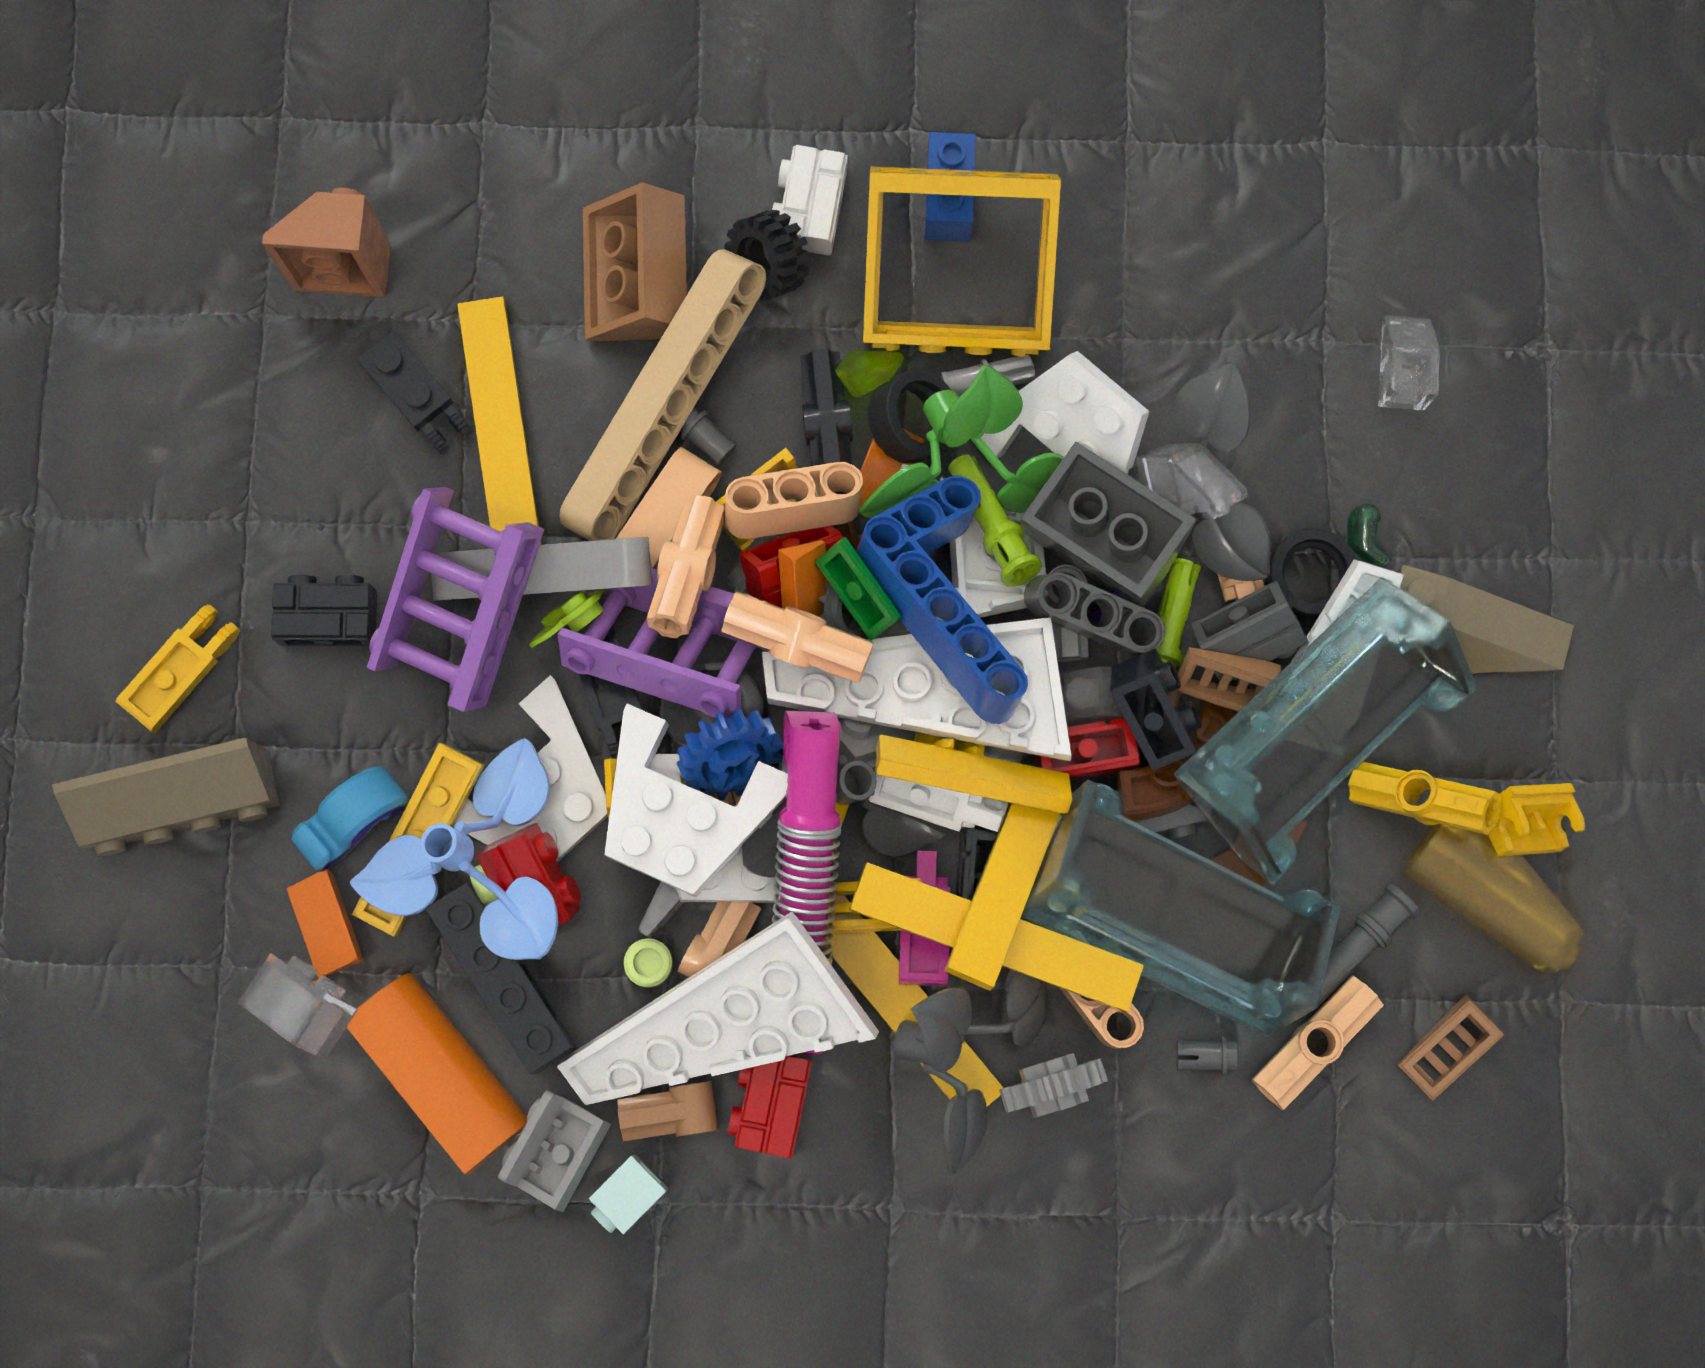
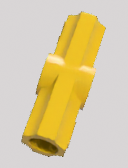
[1348,762,1501,835]

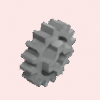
[999,1053,1108,1118]

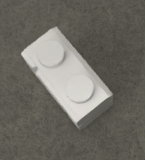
[772,145,848,256]

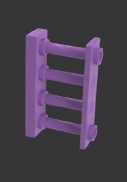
[367,487,544,712]
[558,568,770,718]

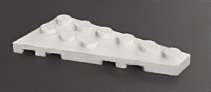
[762,617,1071,761]
[557,911,879,1105]

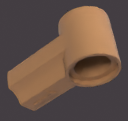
[617,1081,719,1141]

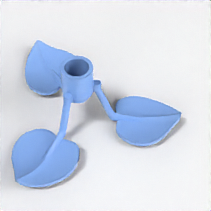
[350,738,558,960]

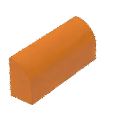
[342,973,527,1175]

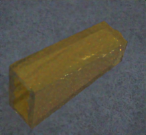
[1401,824,1584,974]

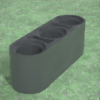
[1024,572,1165,654]

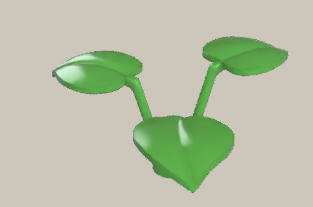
[858,365,1064,518]

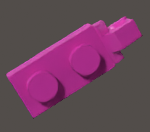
[899,850,950,986]

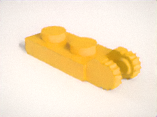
[115,604,240,733]

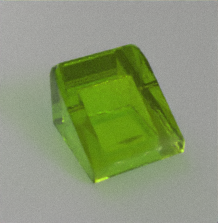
[836,350,904,398]

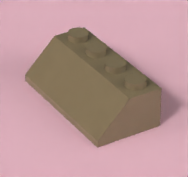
[52,737,280,856]

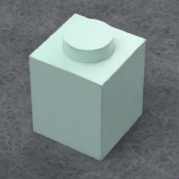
[589,1154,669,1234]

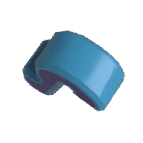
[291,766,410,871]

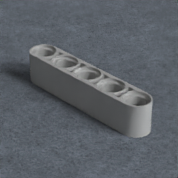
[431,537,652,601]

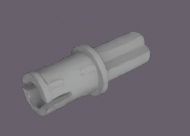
[941,355,1035,397]

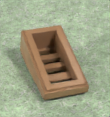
[1178,647,1281,720]
[1398,995,1504,1101]

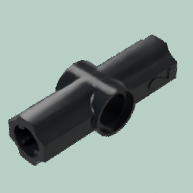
[800,349,853,466]

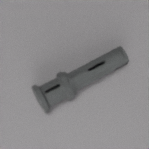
[1293,883,1421,1012]

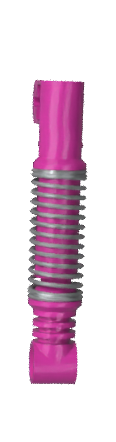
[772,711,842,1055]

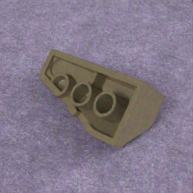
[1374,565,1574,678]

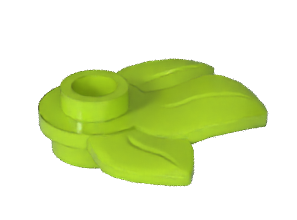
[529,589,606,649]

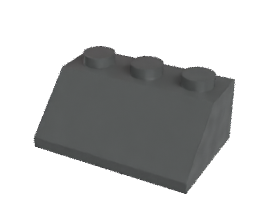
[1021,441,1196,607]

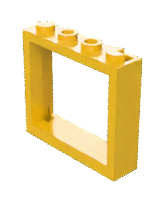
[863,166,1061,357]

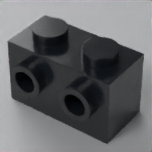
[1110,648,1202,771]

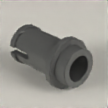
[680,407,737,466]
[1177,1036,1237,1075]

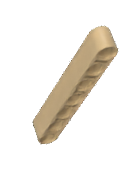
[559,249,766,541]

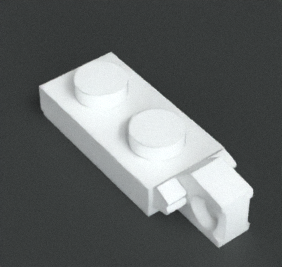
[869,769,1008,832]

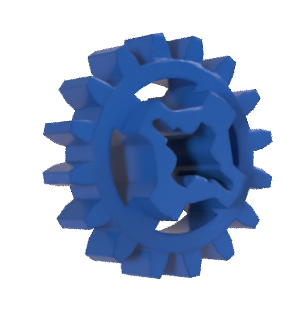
[677,708,783,800]

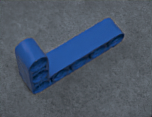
[856,476,1028,724]

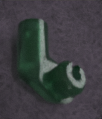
[1346,504,1393,568]

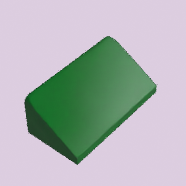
[815,537,902,641]

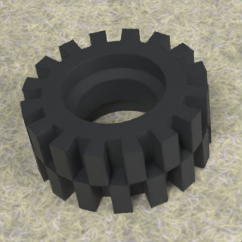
[724,210,810,301]

